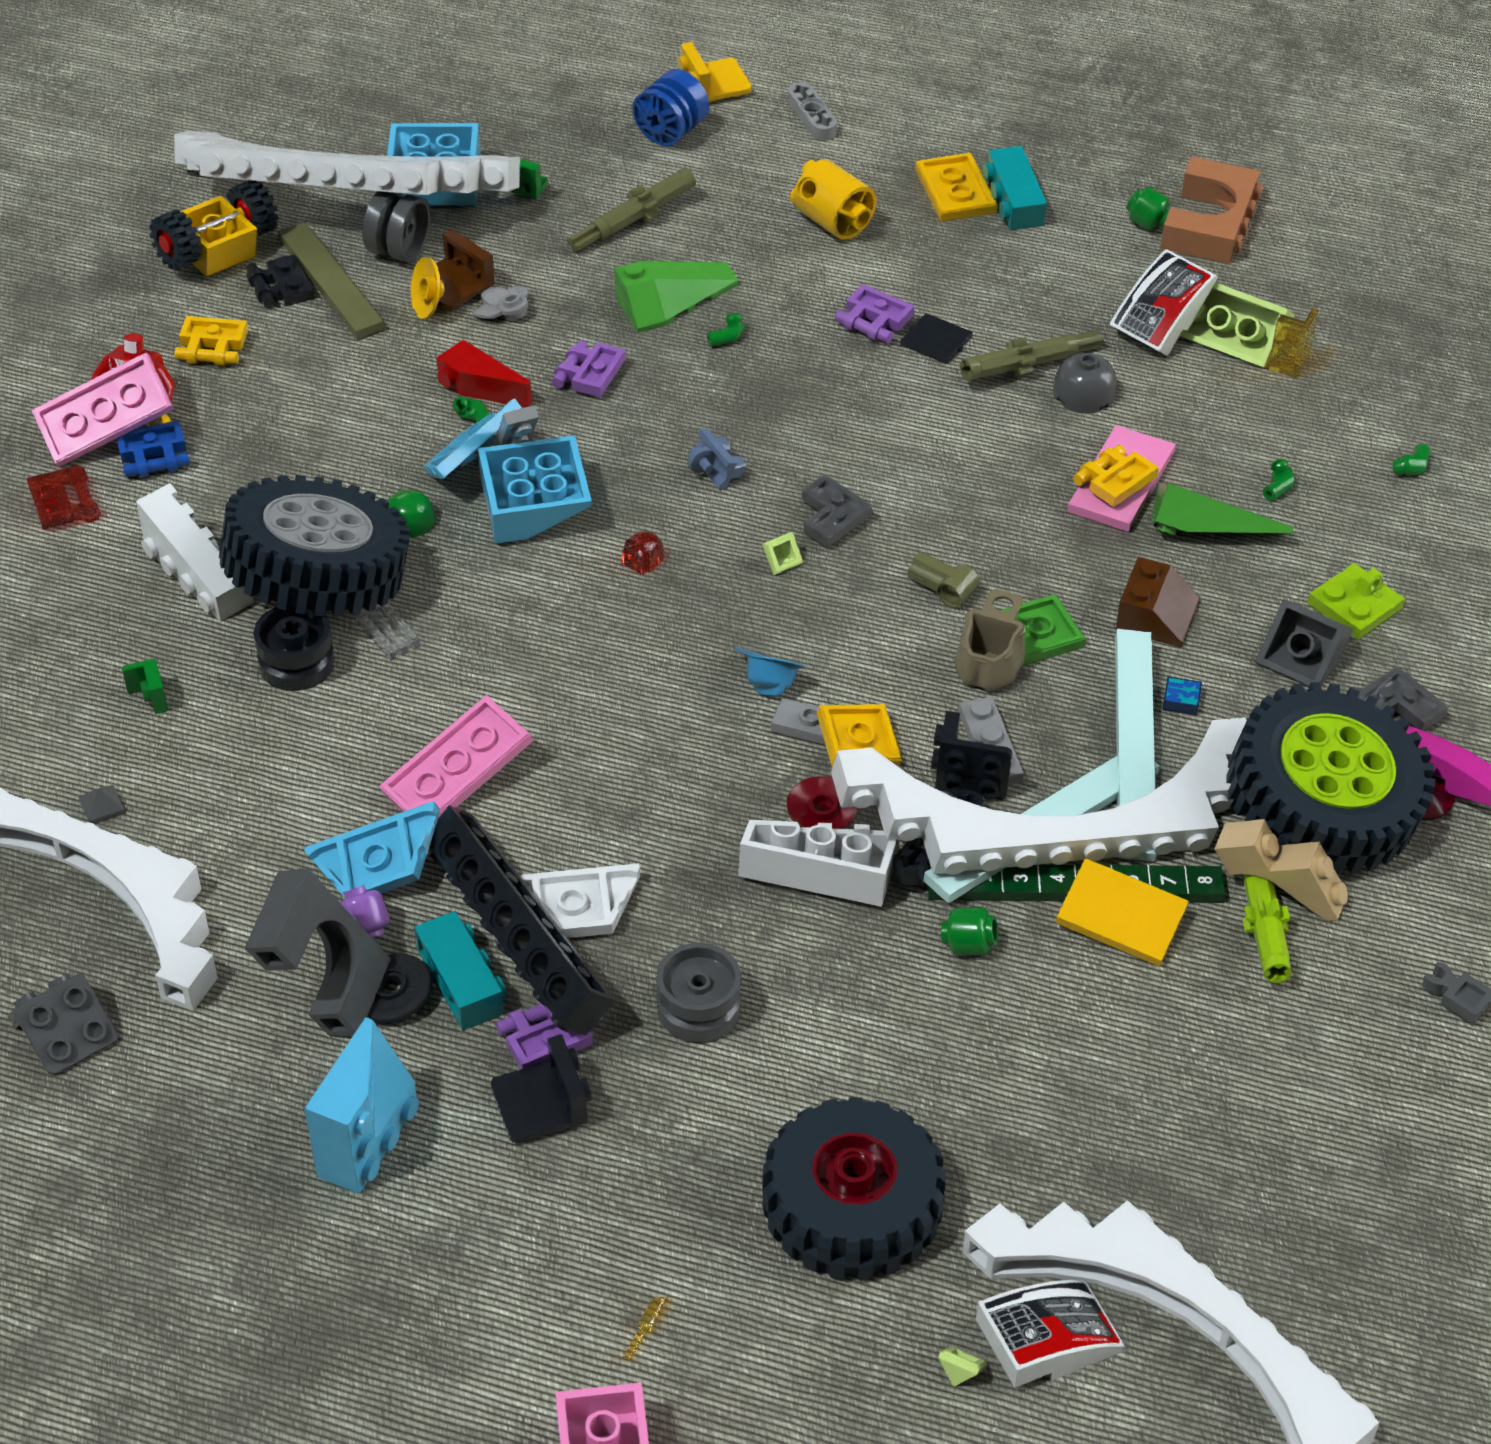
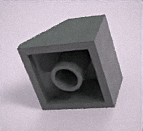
[1255,599,1354,686]

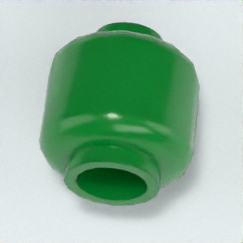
[1126,187,1171,232]
[941,907,998,956]

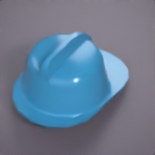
[734,647,805,696]

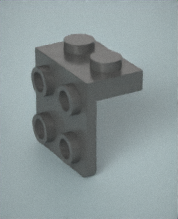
[8,972,117,1075]

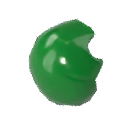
[387,490,436,538]

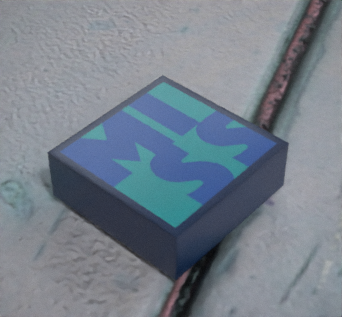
[1162,676,1202,715]

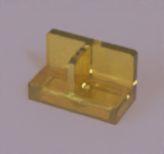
[1268,308,1319,379]

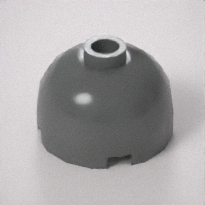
[1053,353,1117,413]

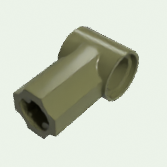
[908,552,980,608]

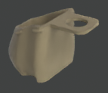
[954,589,1026,691]

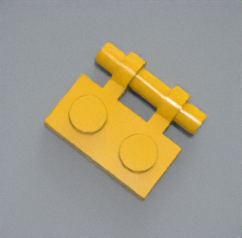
[175,316,248,366]
[1073,444,1159,507]

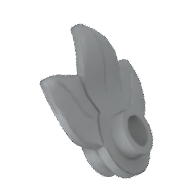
[473,285,529,320]

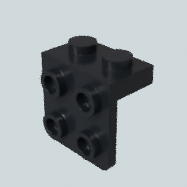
[931,711,1012,800]
[491,1034,592,1143]

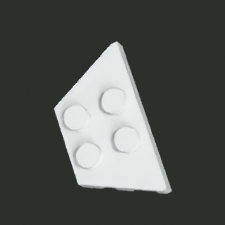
[519,863,640,938]

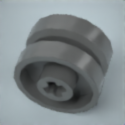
[362,191,431,263]
[656,942,741,1043]

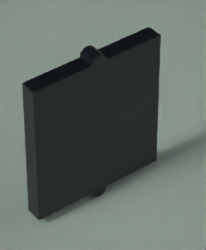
[900,313,972,364]

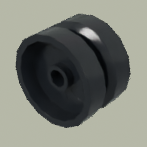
[253,606,335,691]

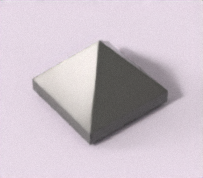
[78,785,125,824]

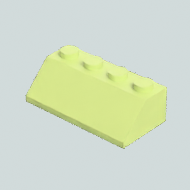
[1179,282,1295,368]

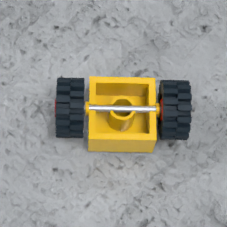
[149,180,278,277]

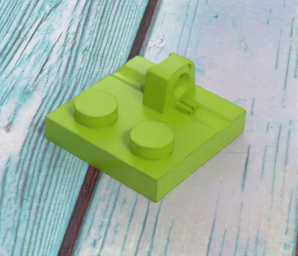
[1307,563,1405,640]

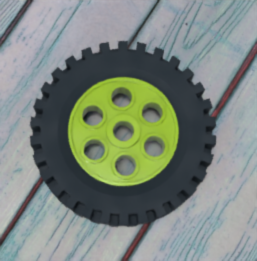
[1226,682,1435,874]

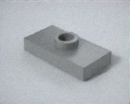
[771,698,825,745]

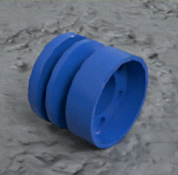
[632,69,709,146]

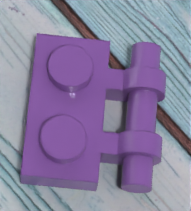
[835,284,915,343]
[552,340,626,397]
[495,1002,593,1070]

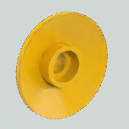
[410,257,444,319]

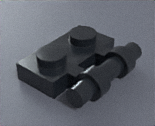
[246,254,314,308]

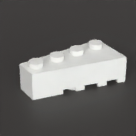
[136,483,254,621]
[738,820,899,907]

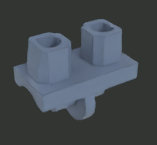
[688,428,746,490]

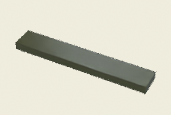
[278,222,385,339]

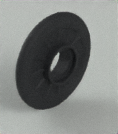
[367,953,433,1023]

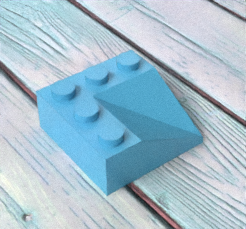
[387,123,480,207]
[478,435,592,544]
[304,1017,419,1194]

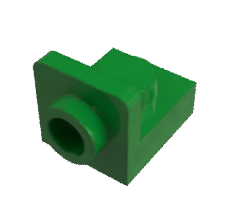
[510,159,548,199]
[122,658,169,714]

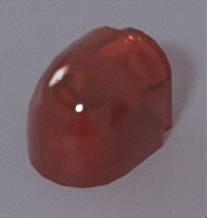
[622,531,664,575]

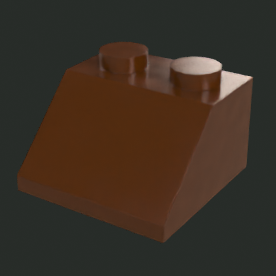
[1116,557,1200,647]

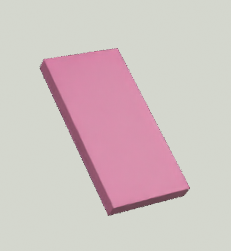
[32,352,174,467]
[1068,425,1176,532]
[379,695,533,818]

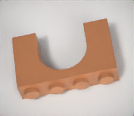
[1160,156,1263,264]

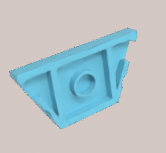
[423,398,522,479]
[304,801,440,898]

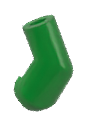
[707,313,745,348]
[452,396,489,423]
[1392,444,1431,476]
[1263,458,1294,501]

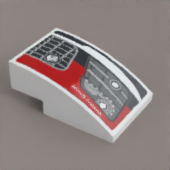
[1110,249,1218,356]
[976,1280,1125,1388]

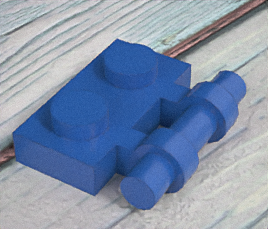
[116,420,190,478]

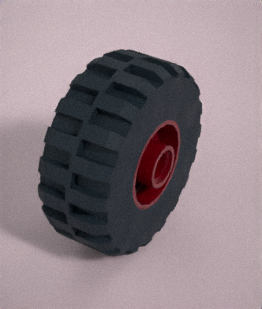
[762,1097,946,1280]

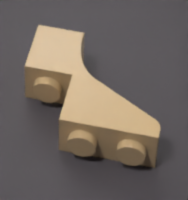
[1215,819,1348,921]

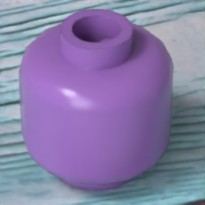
[340,885,390,938]

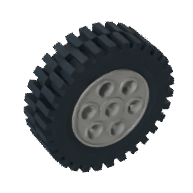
[219,475,410,617]

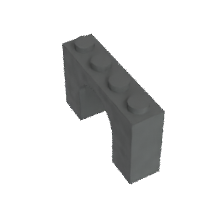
[244,868,391,1036]

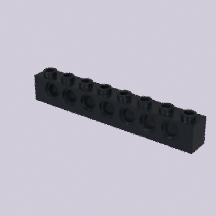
[429,805,615,1035]

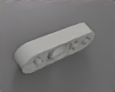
[788,82,837,141]

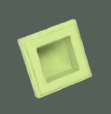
[763,532,803,575]
[938,1346,988,1387]

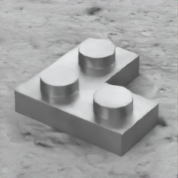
[802,474,873,548]
[1358,666,1448,731]

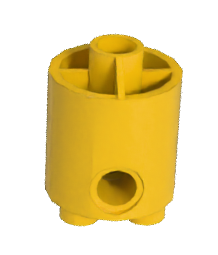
[789,159,877,240]

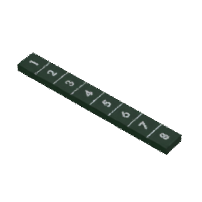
[928,864,1225,903]

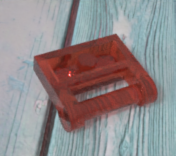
[26,466,101,530]

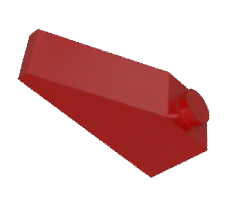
[436,339,532,407]

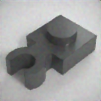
[1422,962,1491,1024]

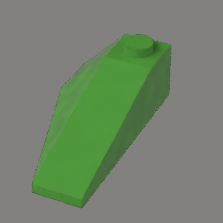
[614,261,738,333]
[1151,483,1294,536]

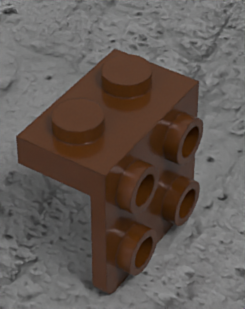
[436,229,495,310]

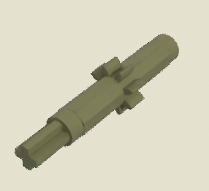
[567,167,696,253]
[960,330,1104,381]

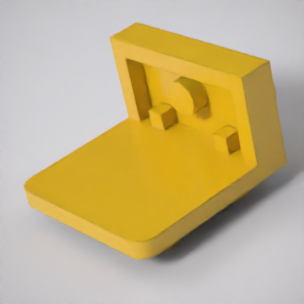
[678,42,751,103]

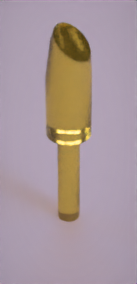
[623,1296,669,1362]

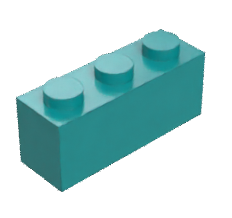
[983,146,1047,231]
[414,910,507,1031]

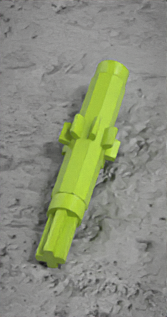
[1242,874,1292,983]

